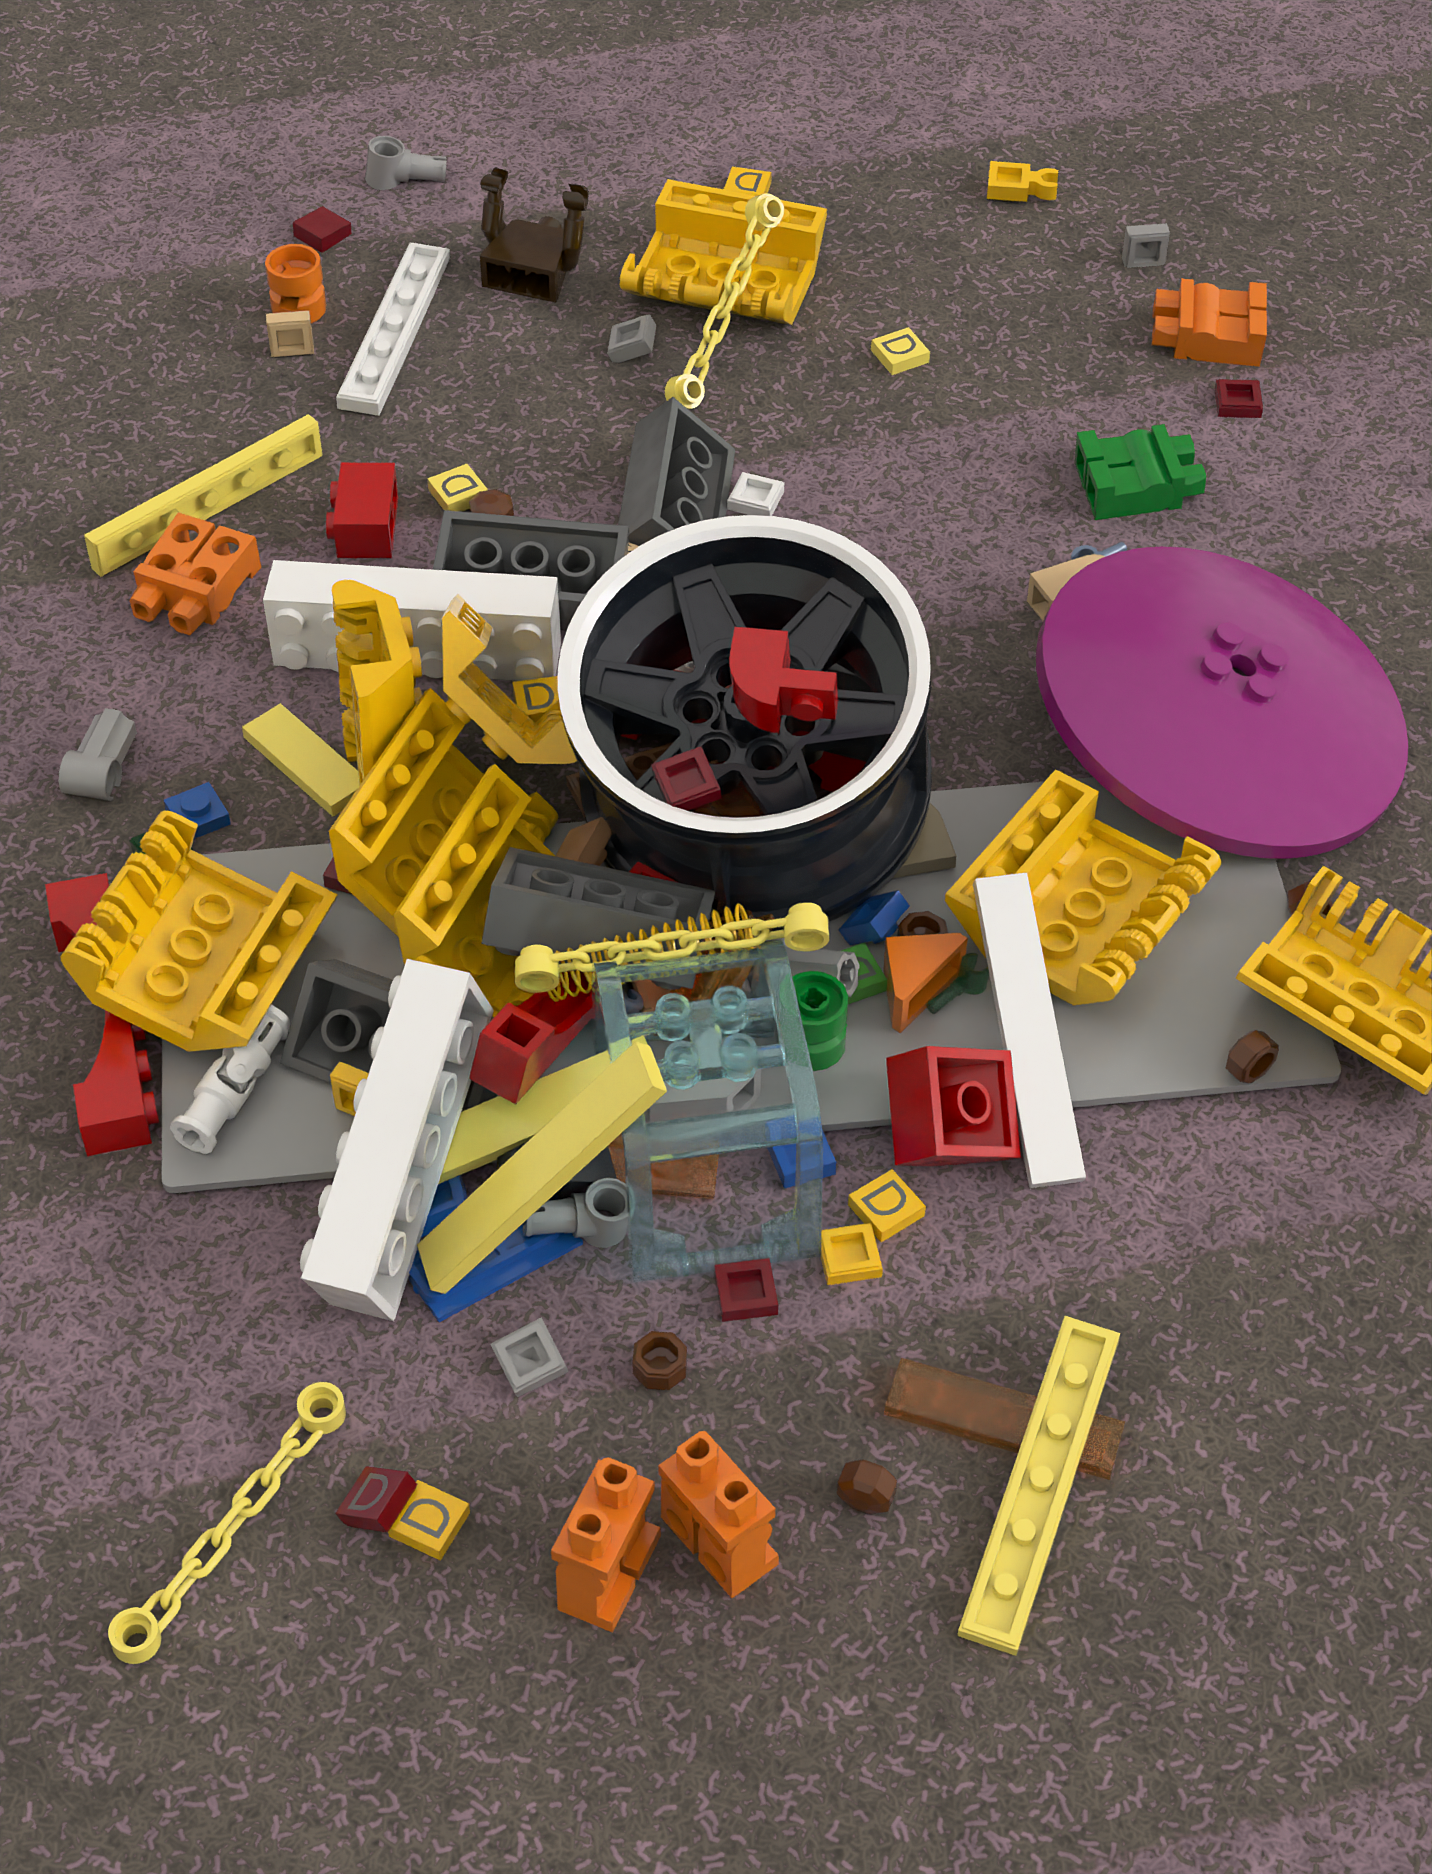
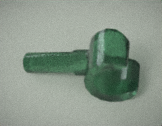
[926,953,989,1014]

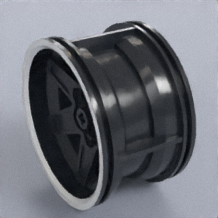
[558,515,932,938]

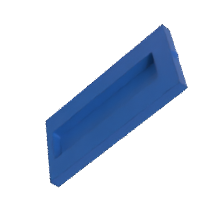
[408,1224,583,1322]

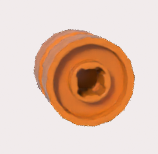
[265,244,326,324]

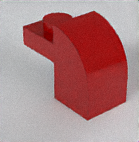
[729,627,838,733]

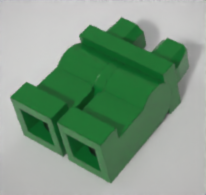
[1074,424,1206,520]

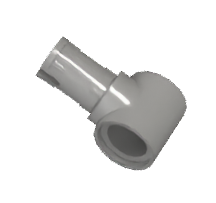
[365,136,446,190]
[523,1178,635,1248]

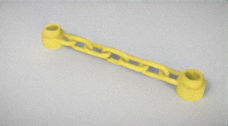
[665,193,784,409]
[515,903,829,993]
[108,1382,346,1664]

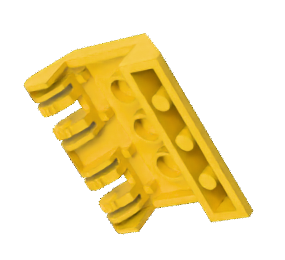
[620,179,827,325]
[331,580,422,786]
[442,594,577,764]
[329,688,558,936]
[394,764,555,1017]
[944,769,1221,1006]
[60,810,338,1052]
[1236,866,1432,1095]

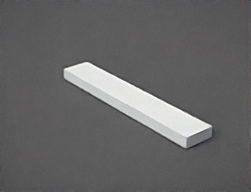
[336,243,450,416]
[973,873,1086,1188]

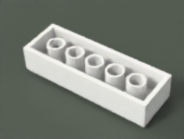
[263,560,561,681]
[300,959,494,1321]

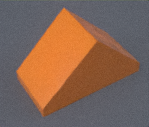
[883,933,968,1033]

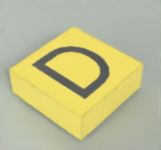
[871,327,930,375]
[427,464,488,512]

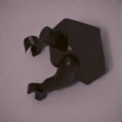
[480,167,589,303]

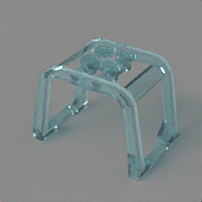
[592,940,823,1283]

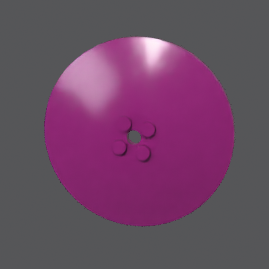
[1036,546,1408,859]

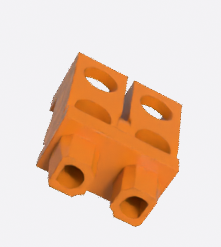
[1151,278,1267,367]
[130,512,261,636]
[658,1431,779,1598]
[551,1457,661,1633]

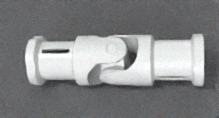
[170,1005,291,1154]

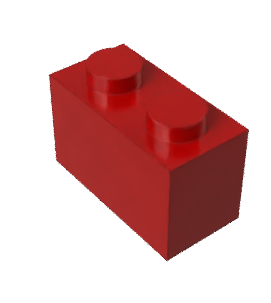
[326,462,399,558]

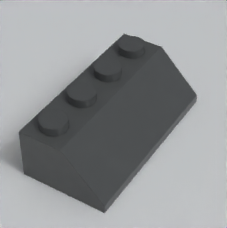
[618,397,735,546]
[433,510,629,631]
[482,847,715,990]
[280,959,497,1112]

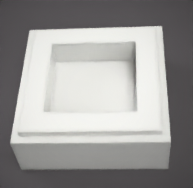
[727,472,784,516]

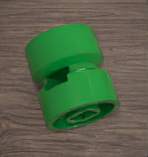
[777,971,848,1071]

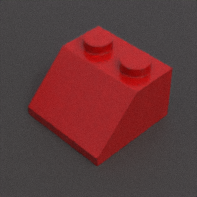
[886,1046,1021,1166]

